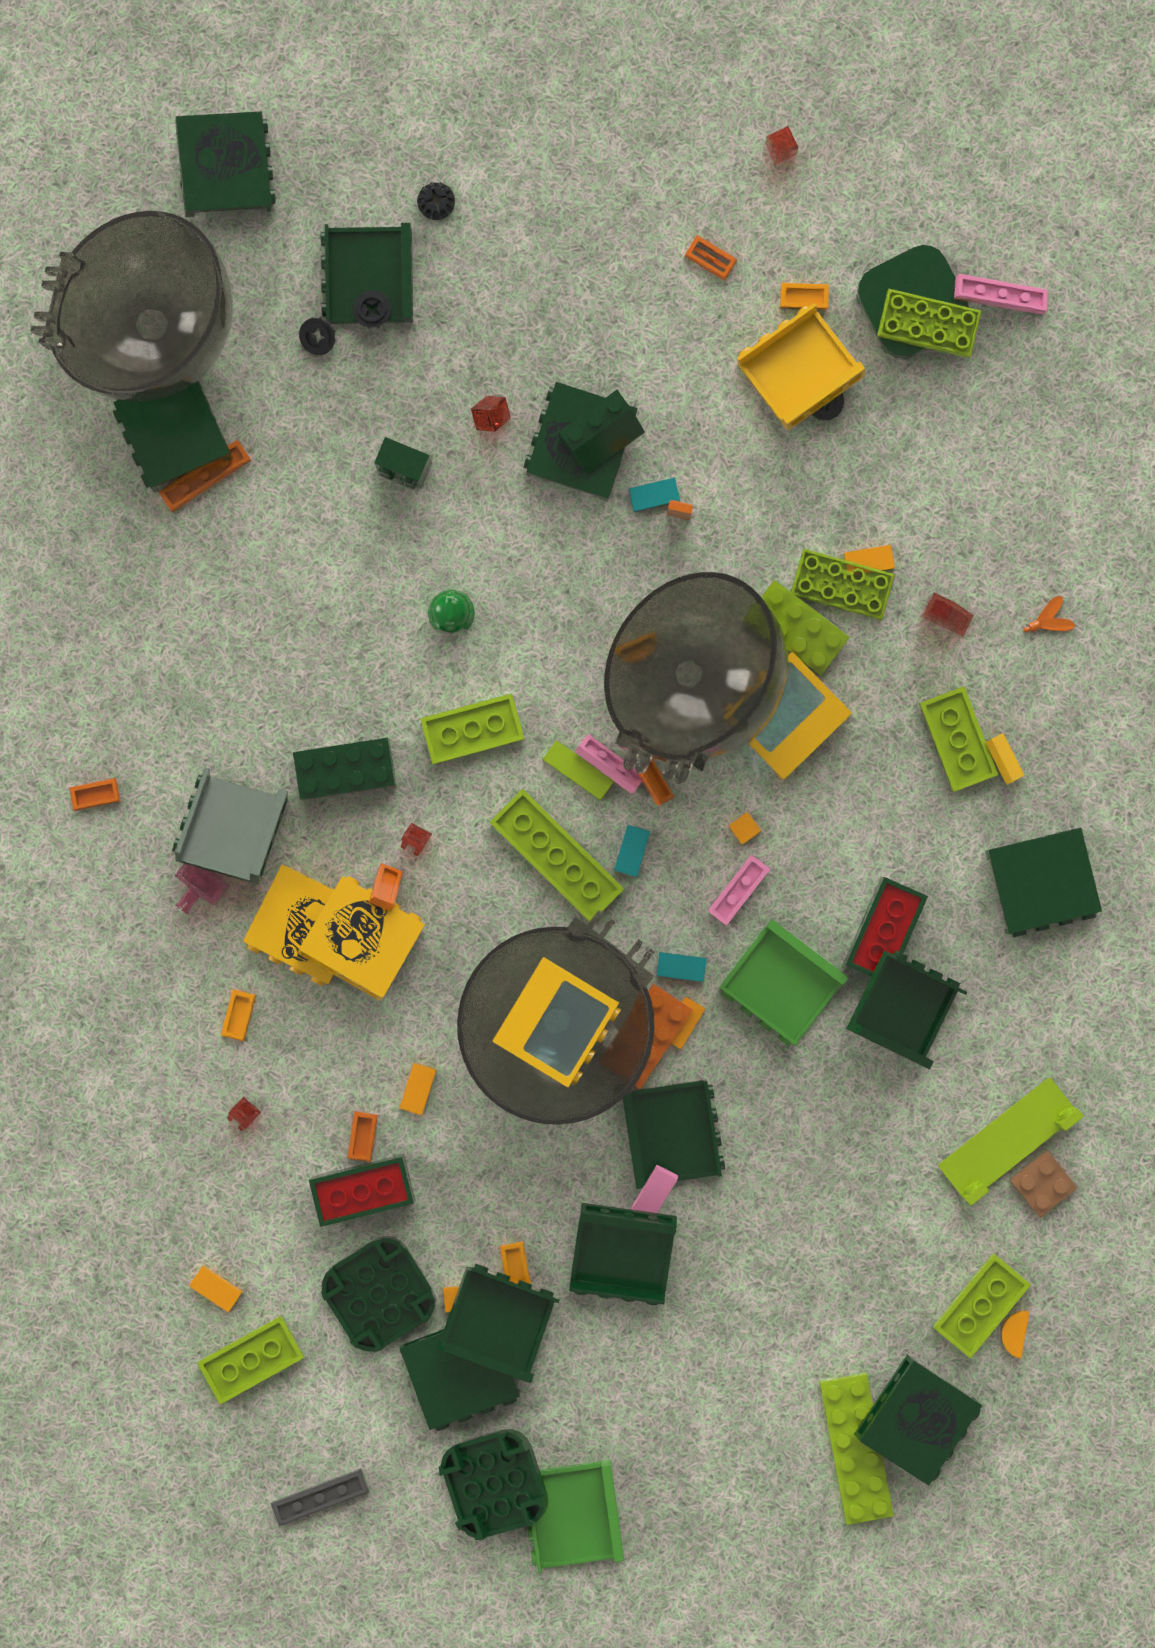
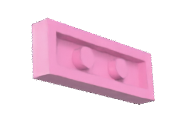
[575,734,642,794]
[708,854,770,926]

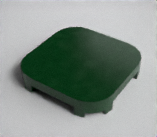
[856,245,969,359]
[321,1236,436,1353]
[439,1429,548,1540]

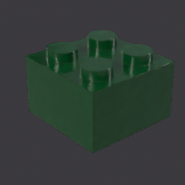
[374,437,432,490]

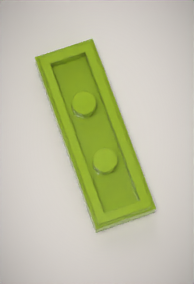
[542,740,614,800]

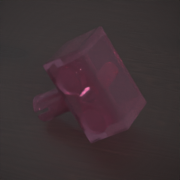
[175,864,231,914]

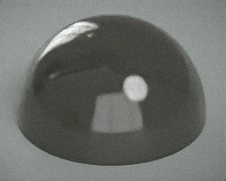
[30,211,233,402]
[604,572,788,785]
[457,910,655,1125]

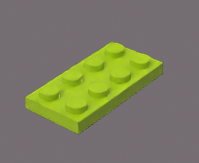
[745,579,850,675]
[919,686,998,792]
[420,693,525,765]
[932,1253,1032,1359]
[197,1315,305,1405]

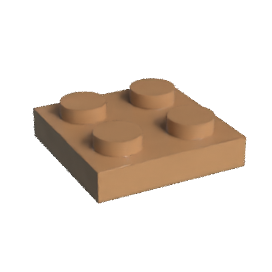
[1009,1150,1077,1218]

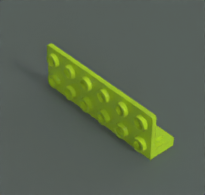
[938,1077,1084,1206]

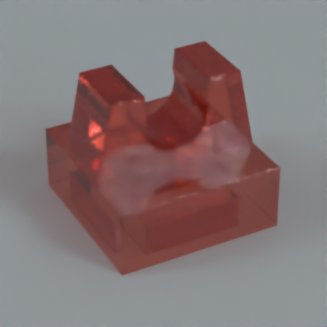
[401,823,432,856]
[227,1097,261,1131]

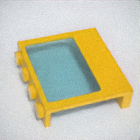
[723,652,852,781]
[492,957,621,1087]

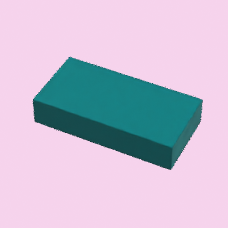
[629,477,680,512]
[614,825,650,877]
[656,952,707,982]

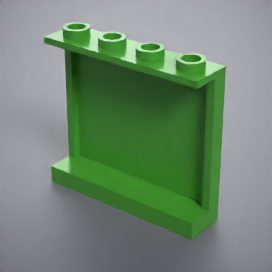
[719,919,848,1047]
[528,1460,624,1573]

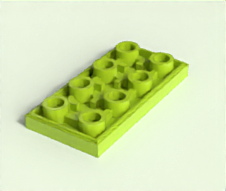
[877,289,982,359]
[791,548,895,620]

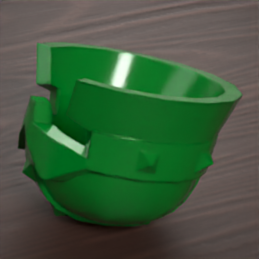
[428,589,475,633]

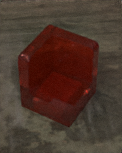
[765,126,798,165]
[471,396,511,432]

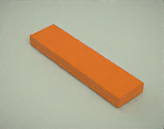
[159,440,251,513]

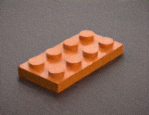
[600,983,693,1089]

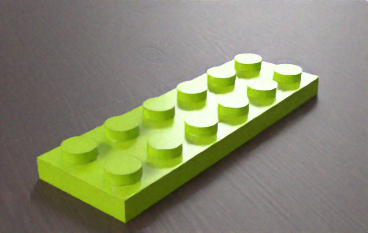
[489,788,624,923]
[819,1373,894,1525]

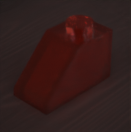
[920,592,974,637]

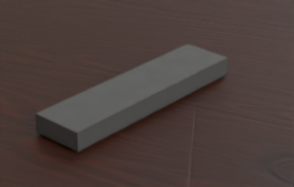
[271,1468,369,1526]

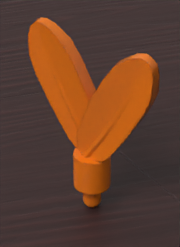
[1024,596,1075,632]

